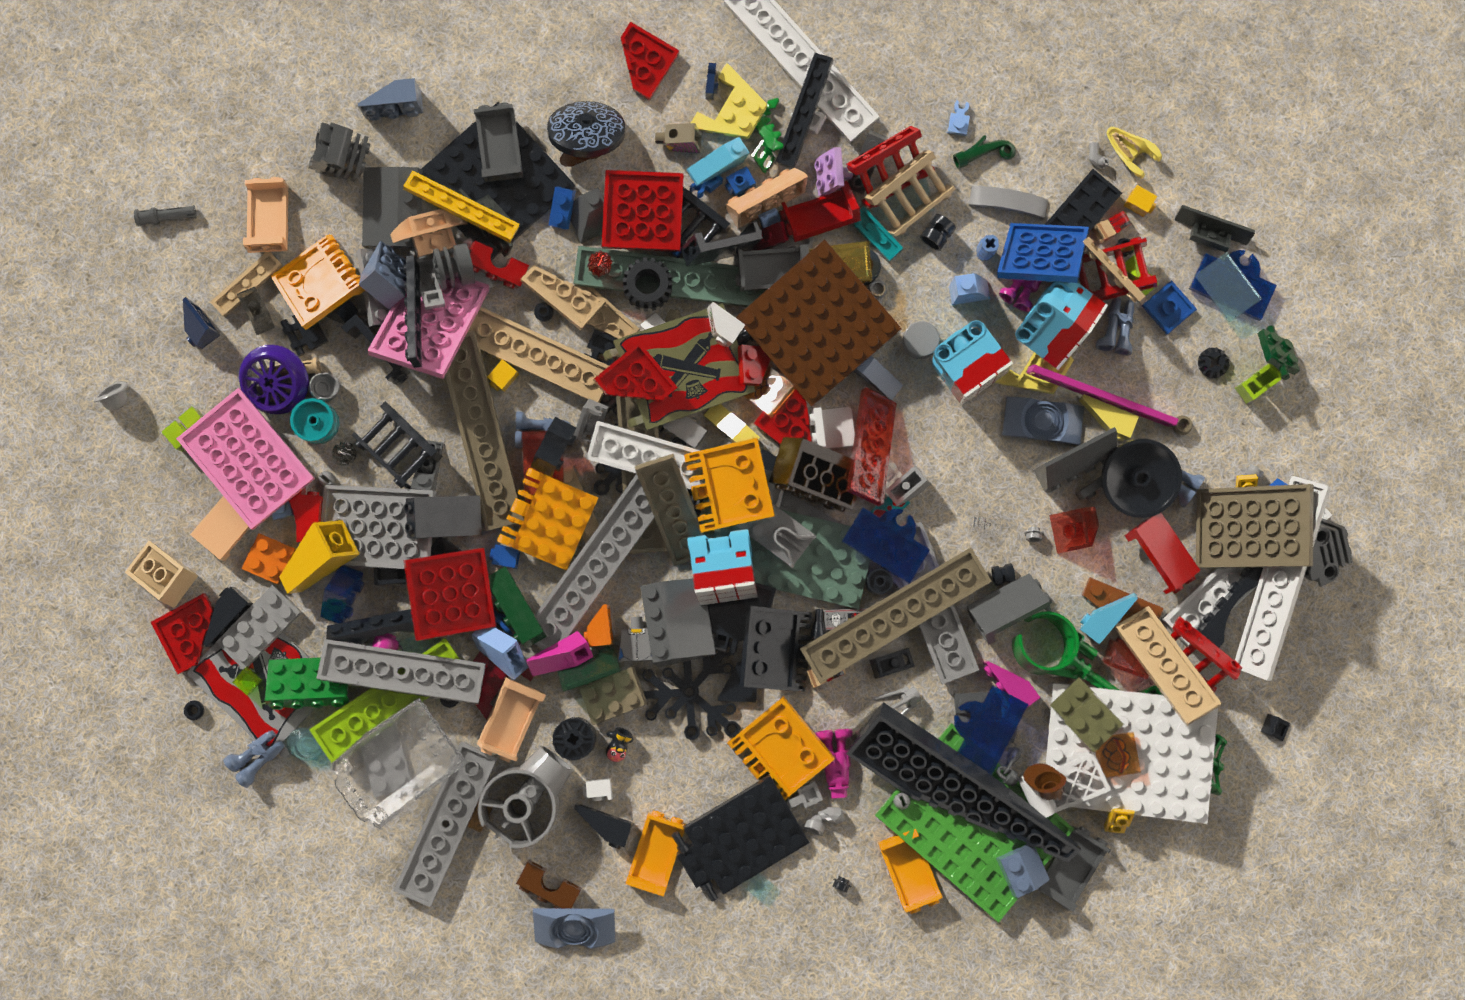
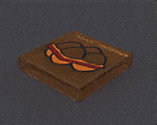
[744,366,796,417]
[1095,732,1141,778]

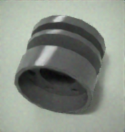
[432,243,475,290]

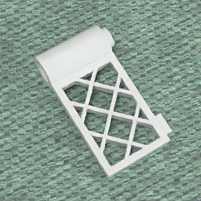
[1020,750,1111,818]

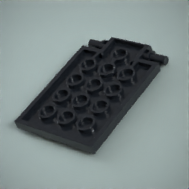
[671,775,810,902]

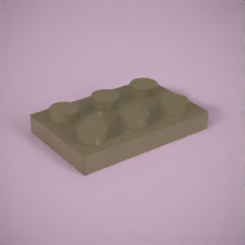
[580,667,648,725]

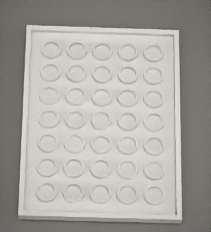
[1046,683,1218,824]

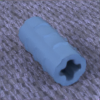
[976,235,999,261]

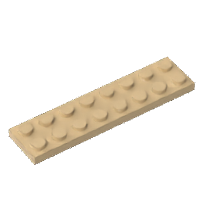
[468,307,609,403]

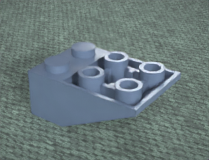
[358,78,423,121]
[359,241,407,309]

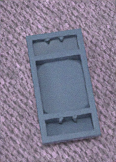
[1002,397,1084,445]
[533,908,616,949]

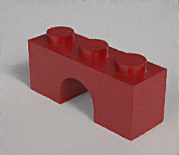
[469,240,529,289]

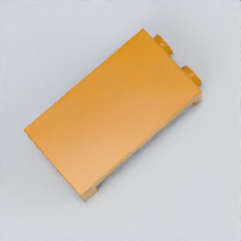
[625,810,686,897]
[877,829,943,914]

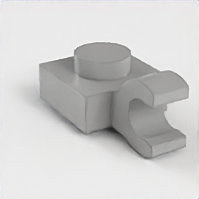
[786,781,823,808]

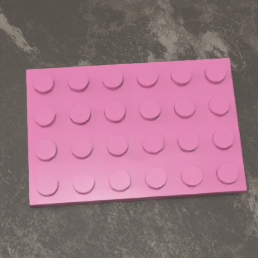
[368,278,489,379]
[176,388,315,530]

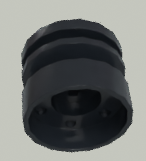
[552,717,597,760]

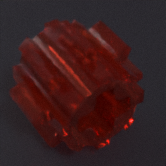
[587,250,613,277]

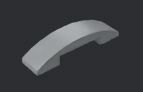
[969,186,1048,219]
[410,248,445,310]

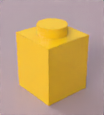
[1124,185,1157,217]
[487,359,519,392]

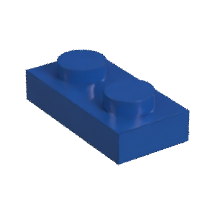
[548,187,576,230]

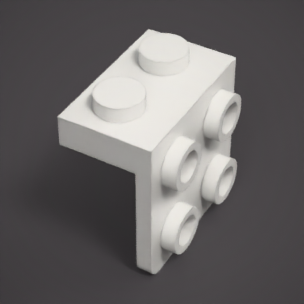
[809,407,856,449]

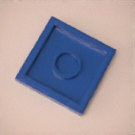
[1142,280,1197,335]

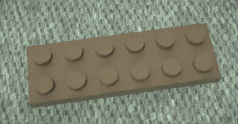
[635,454,705,566]

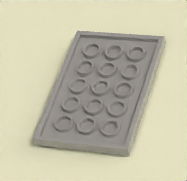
[321,485,437,569]

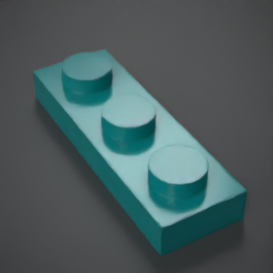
[852,206,903,262]

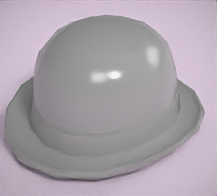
[94,381,128,411]

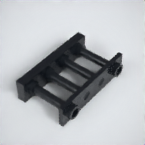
[681,186,731,248]
[352,401,443,489]

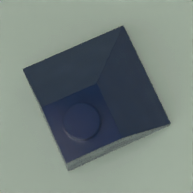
[183,297,220,349]

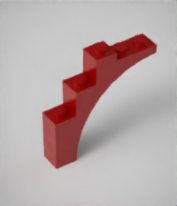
[289,487,323,543]

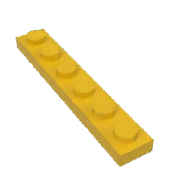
[403,171,519,243]

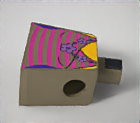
[655,123,702,153]

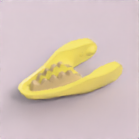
[1107,127,1162,179]

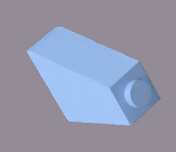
[949,273,990,305]
[471,627,528,680]

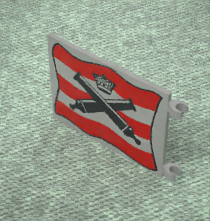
[186,604,315,758]

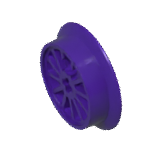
[239,345,309,415]

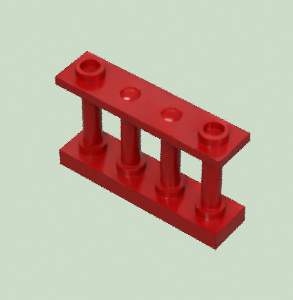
[846,126,935,209]
[1079,237,1157,301]
[1171,616,1243,694]

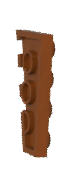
[1082,577,1164,623]

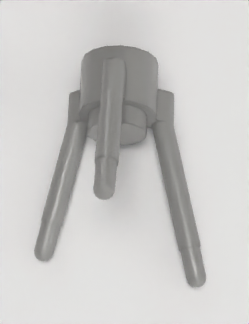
[874,686,921,715]

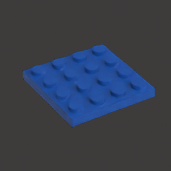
[997,223,1089,283]

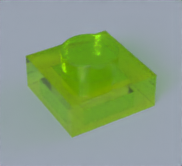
[232,667,262,695]

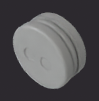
[902,321,940,359]

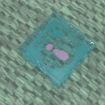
[746,873,774,901]

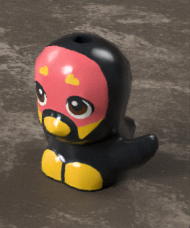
[605,727,634,762]

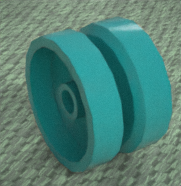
[290,398,340,445]

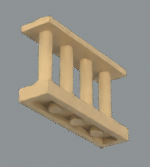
[864,150,956,237]

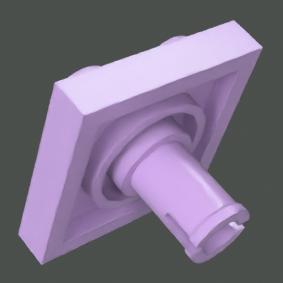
[814,147,853,197]

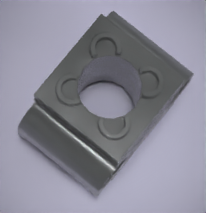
[308,122,370,182]
[1304,518,1353,587]

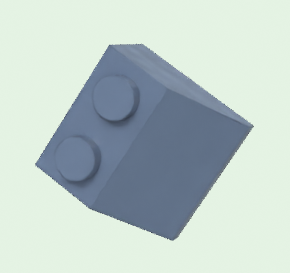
[996,845,1050,898]

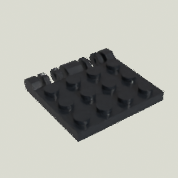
[708,582,776,655]
[740,606,812,692]

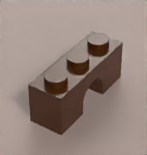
[516,860,582,909]

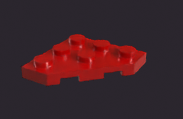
[620,21,680,101]
[593,341,678,401]
[753,380,812,445]
[150,593,214,674]

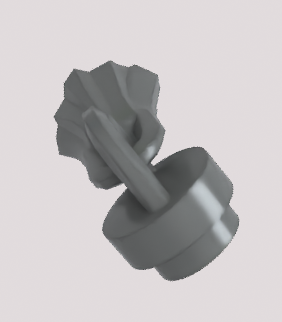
[997,747,1022,786]

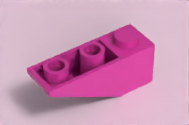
[525,631,593,676]
[983,661,1041,712]

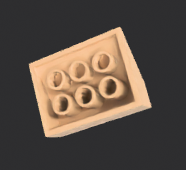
[726,168,808,229]

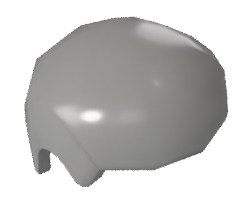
[308,373,340,402]

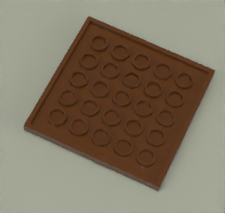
[735,239,902,407]

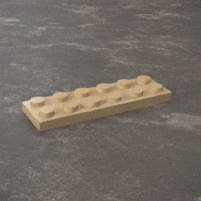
[1115,606,1222,726]

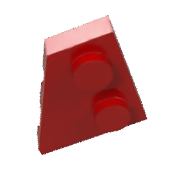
[738,344,770,386]

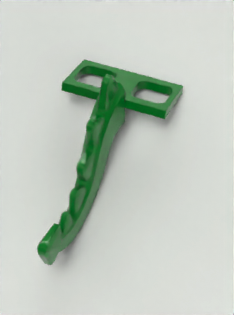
[751,98,784,174]

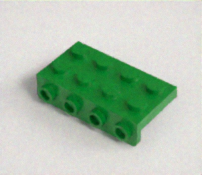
[265,657,349,710]

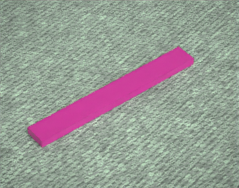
[1027,365,1179,427]

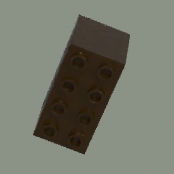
[769,437,868,512]

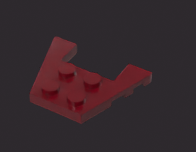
[472,651,535,720]

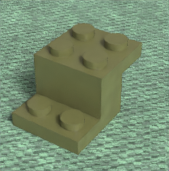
[1050,677,1124,752]

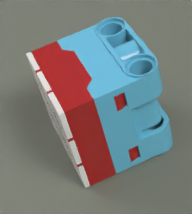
[1015,282,1108,370]
[932,320,1013,406]
[687,529,757,605]

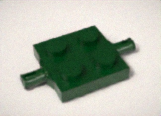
[1257,325,1300,380]

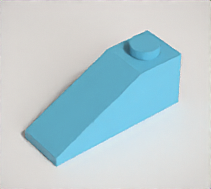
[687,137,750,186]
[1080,593,1138,644]

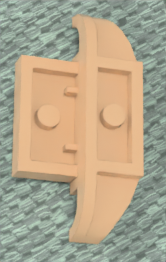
[390,209,468,258]

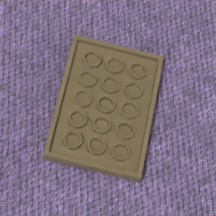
[1196,484,1314,568]

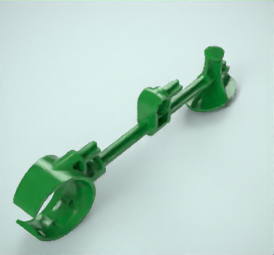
[1012,611,1227,796]

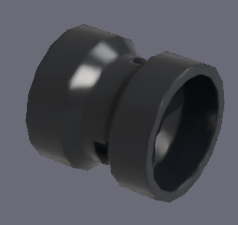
[991,563,1016,586]

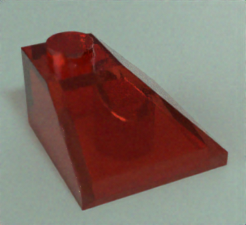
[1049,506,1099,554]
[1102,638,1149,680]

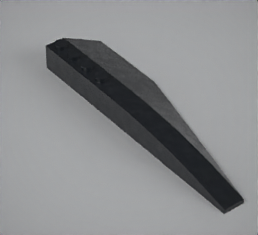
[846,702,1081,863]

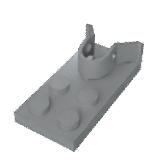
[736,503,817,568]

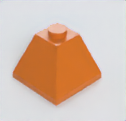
[584,604,614,647]

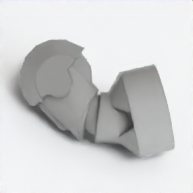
[804,807,844,836]

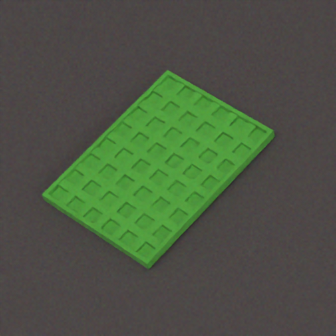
[875,723,1074,923]

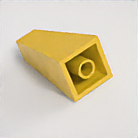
[279,520,359,594]

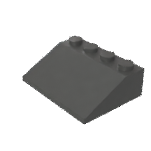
[362,167,423,248]
[1033,427,1117,492]
[640,578,716,667]

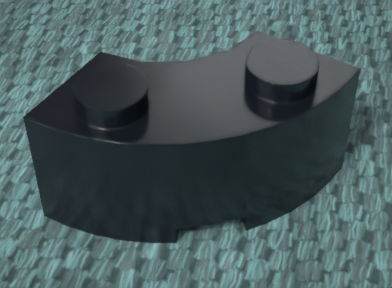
[531,417,577,477]

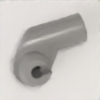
[1089,142,1109,169]

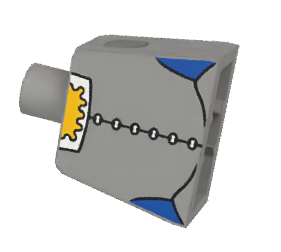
[618,617,652,661]

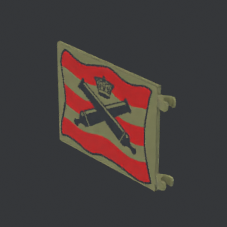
[603,303,755,430]

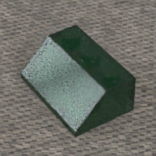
[558,646,623,692]

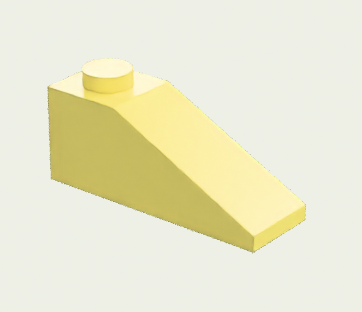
[1079,394,1139,442]
[703,404,760,443]

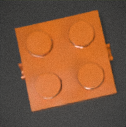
[241,533,296,585]

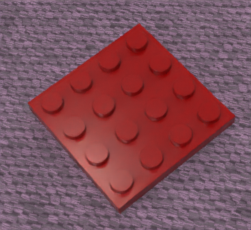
[601,170,684,252]
[403,548,496,641]

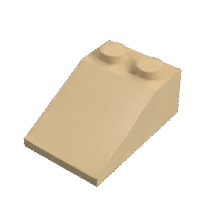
[125,541,198,608]

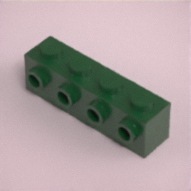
[488,566,547,649]

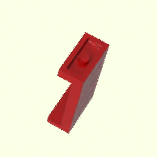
[779,180,861,242]
[1124,513,1201,595]

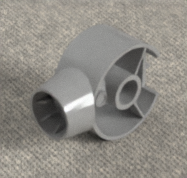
[478,746,573,848]

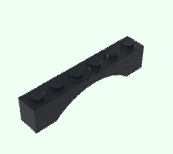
[1195,567,1263,657]
[326,609,414,645]

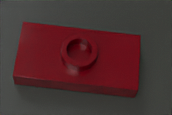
[753,221,789,250]

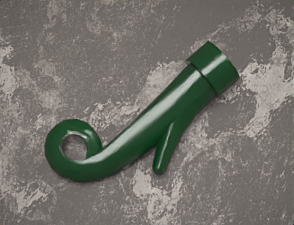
[953,135,1016,169]

